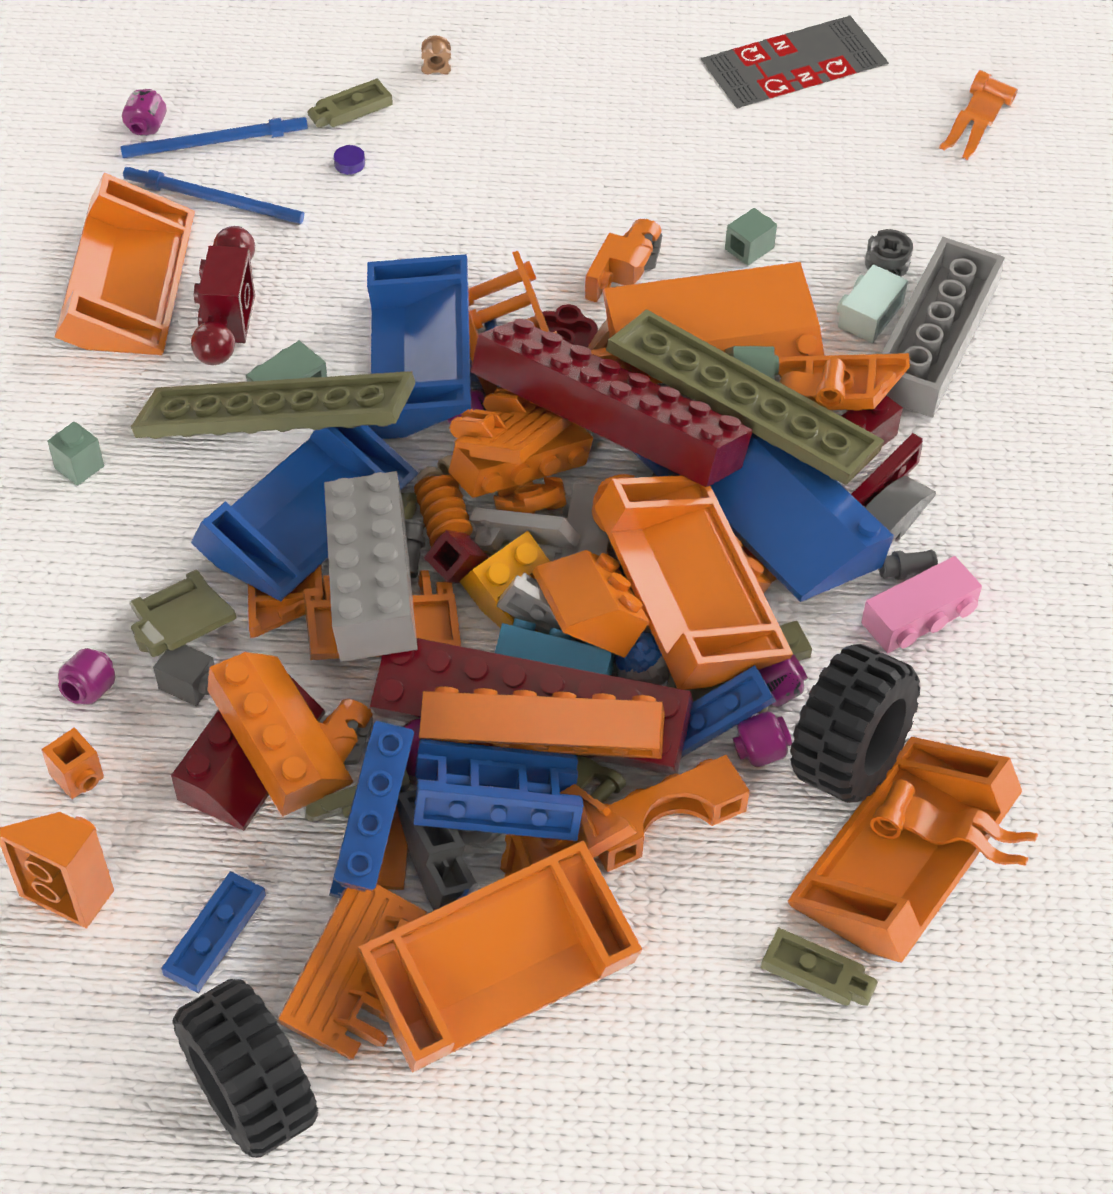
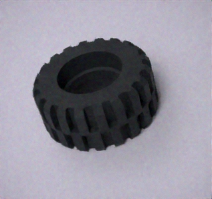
[790,644,920,803]
[172,979,319,1158]

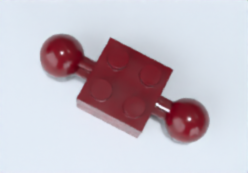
[191,226,256,366]

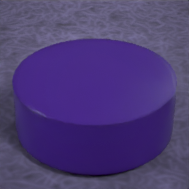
[333,145,366,175]

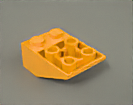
[459,531,550,633]

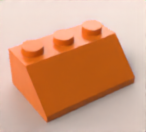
[532,550,650,658]
[0,812,114,929]

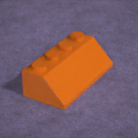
[207,652,353,817]

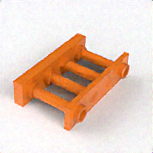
[468,250,557,396]

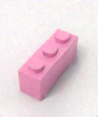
[861,556,982,654]

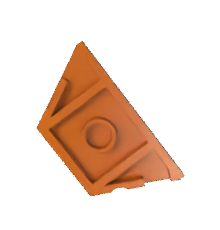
[778,353,910,411]
[248,564,324,638]
[500,784,637,877]

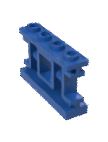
[329,721,414,898]
[414,739,583,841]

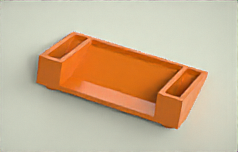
[54,173,195,355]
[603,262,824,384]
[594,475,793,690]
[787,736,1023,963]
[358,840,643,1073]

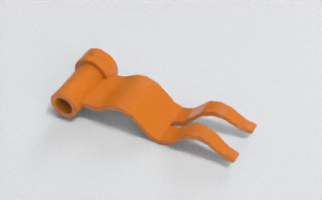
[939,70,1018,160]
[779,358,845,410]
[870,780,1038,866]

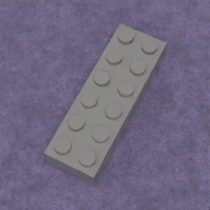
[881,237,1005,418]
[324,471,418,662]

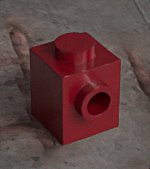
[423,530,489,584]

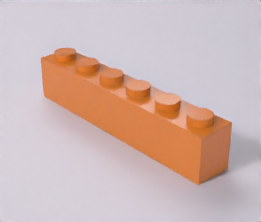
[419,687,665,759]

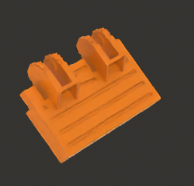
[449,387,573,464]
[304,570,461,660]
[277,884,427,1061]

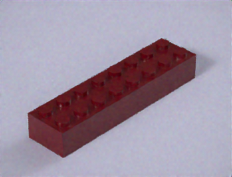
[471,318,753,487]
[370,638,693,775]

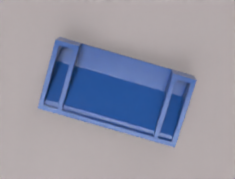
[367,254,471,439]
[191,425,418,601]
[672,433,894,602]

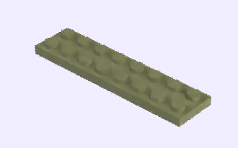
[606,309,884,485]
[131,371,416,439]

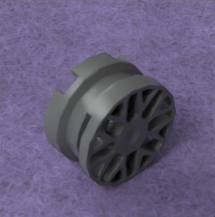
[865,229,913,277]

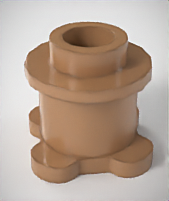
[421,35,451,75]

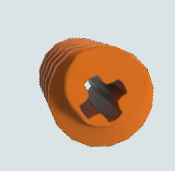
[414,475,473,547]

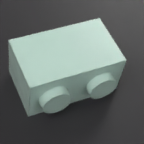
[837,265,908,344]

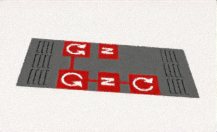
[700,15,889,109]

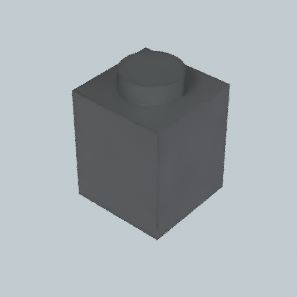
[153,645,214,706]

